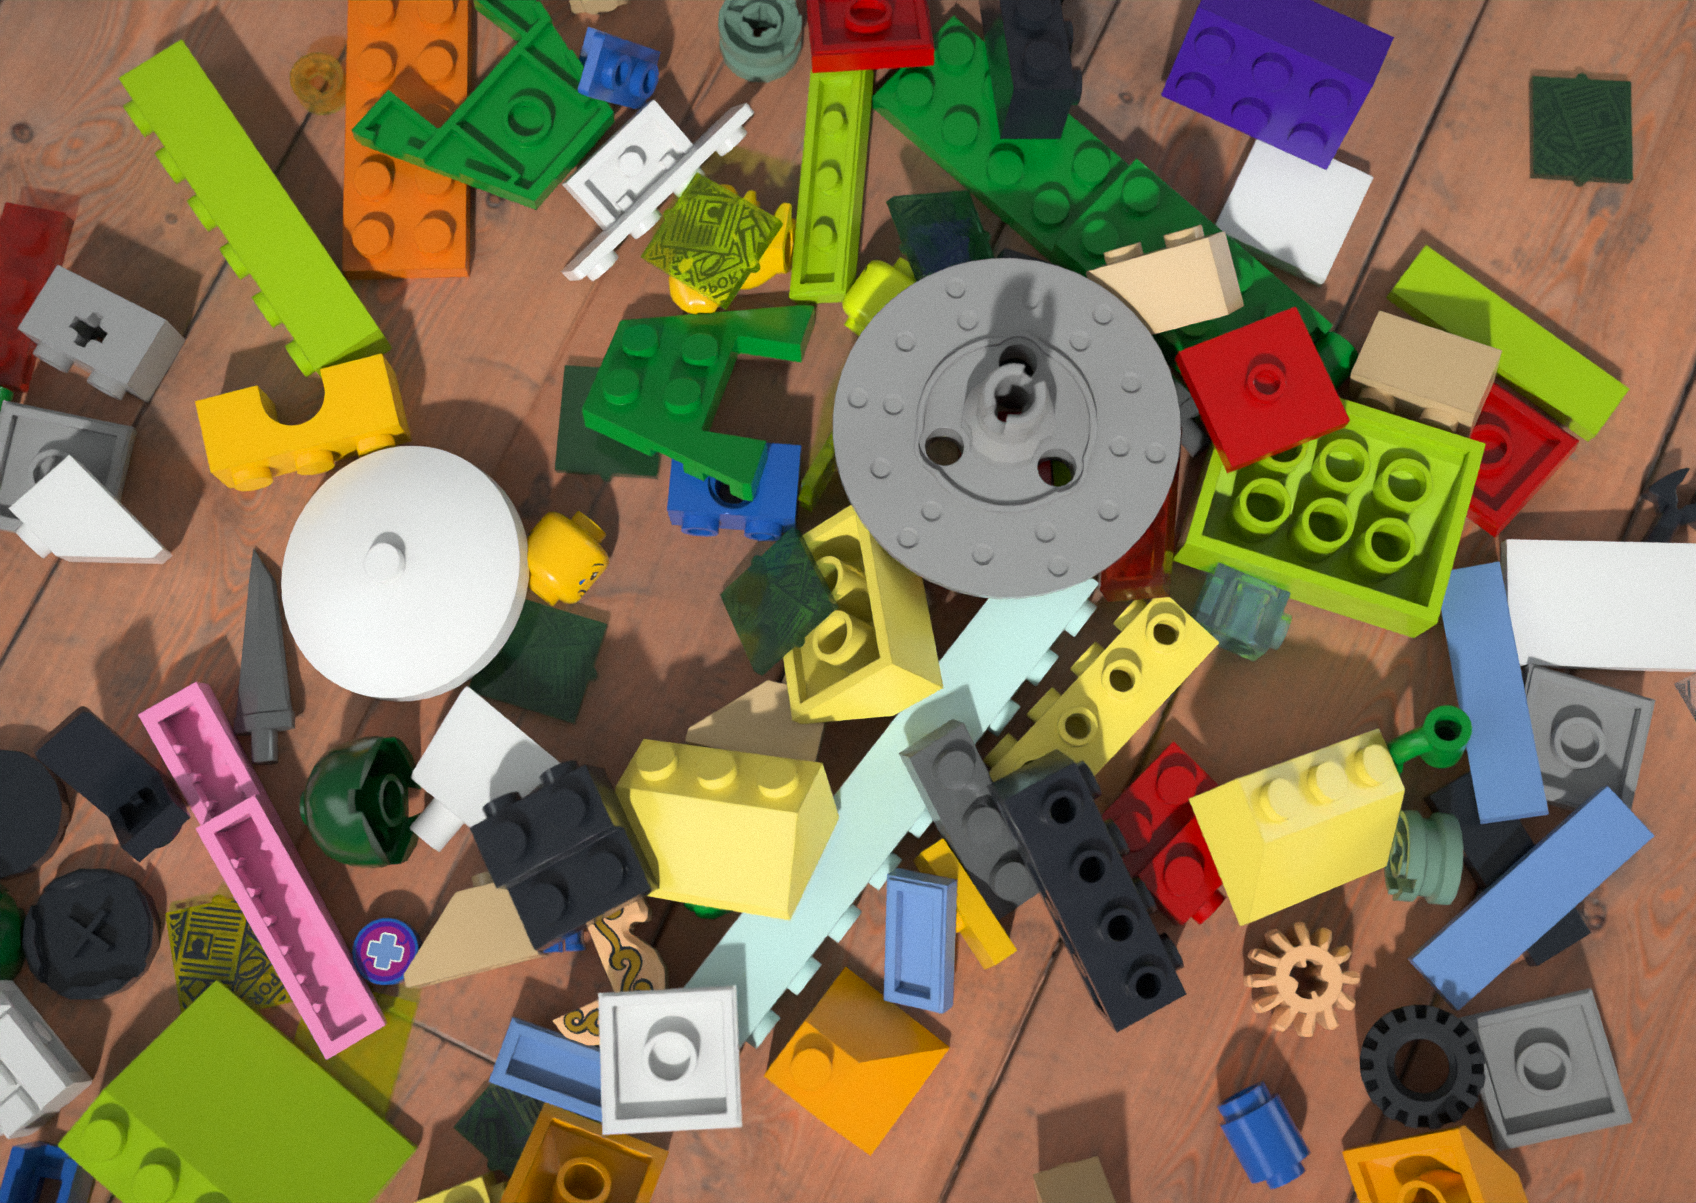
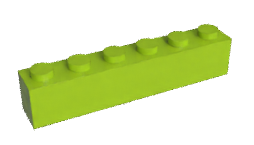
[118,39,393,378]

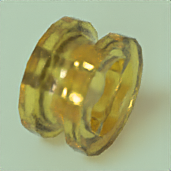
[290,52,346,115]

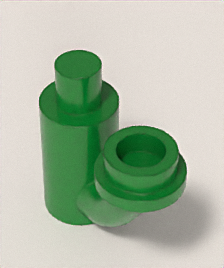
[1385,705,1472,776]

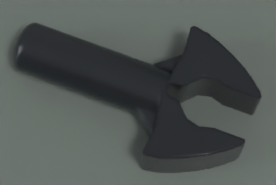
[1640,468,1696,543]

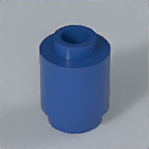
[1217,1081,1311,1189]

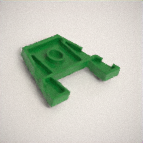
[352,0,614,210]
[582,305,815,501]

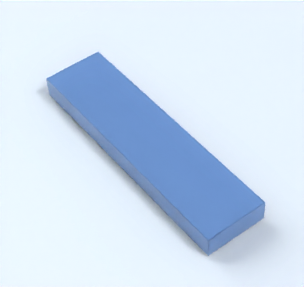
[1441,561,1549,824]
[1407,786,1654,1011]

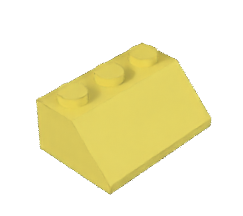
[769,505,944,724]
[1189,728,1405,926]
[615,739,839,920]

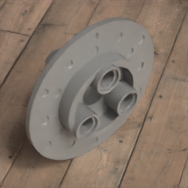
[833,258,1181,599]

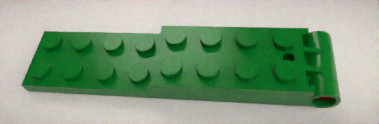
[872,16,1359,390]

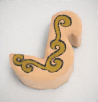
[553,897,669,1045]

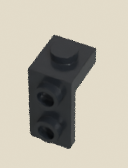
[33,706,191,863]

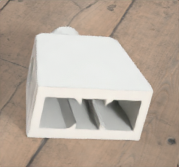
[409,686,560,852]

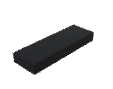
[1423,770,1591,967]

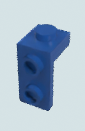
[578,27,661,110]

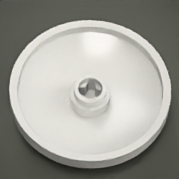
[281,446,529,702]

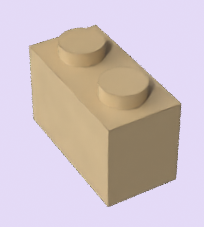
[1086,224,1244,335]
[1348,310,1502,438]

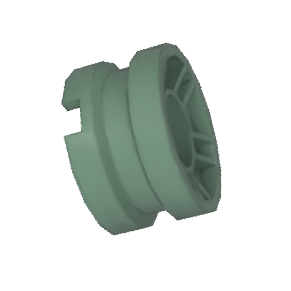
[718,0,802,82]
[1384,809,1463,905]

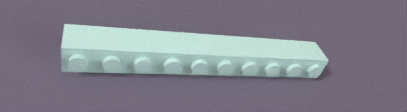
[684,578,1099,1050]

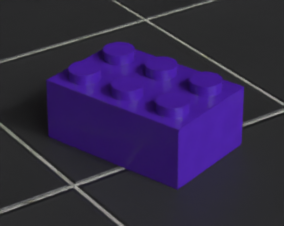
[1161,0,1394,170]

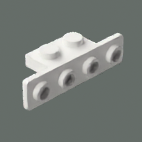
[561,99,754,281]

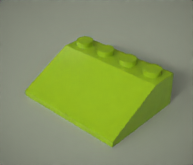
[1172,398,1486,638]
[57,980,419,1203]

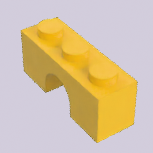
[195,353,412,491]

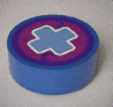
[352,918,422,985]

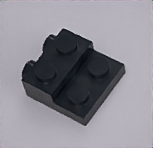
[470,760,660,951]

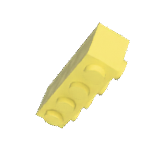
[983,590,1219,782]

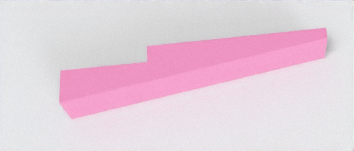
[138,682,388,1060]

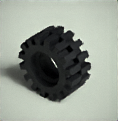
[1360,1005,1486,1130]

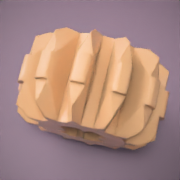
[1243,922,1361,1037]

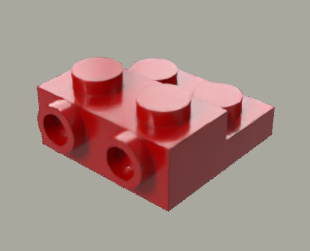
[1101,741,1226,926]

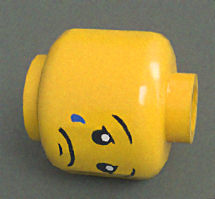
[526,511,609,606]

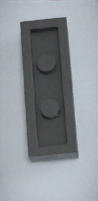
[899,719,1039,920]

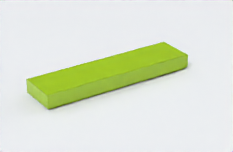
[789,70,874,305]
[1386,245,1629,442]

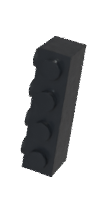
[978,0,1082,139]
[987,749,1187,1033]

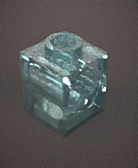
[1190,563,1292,662]

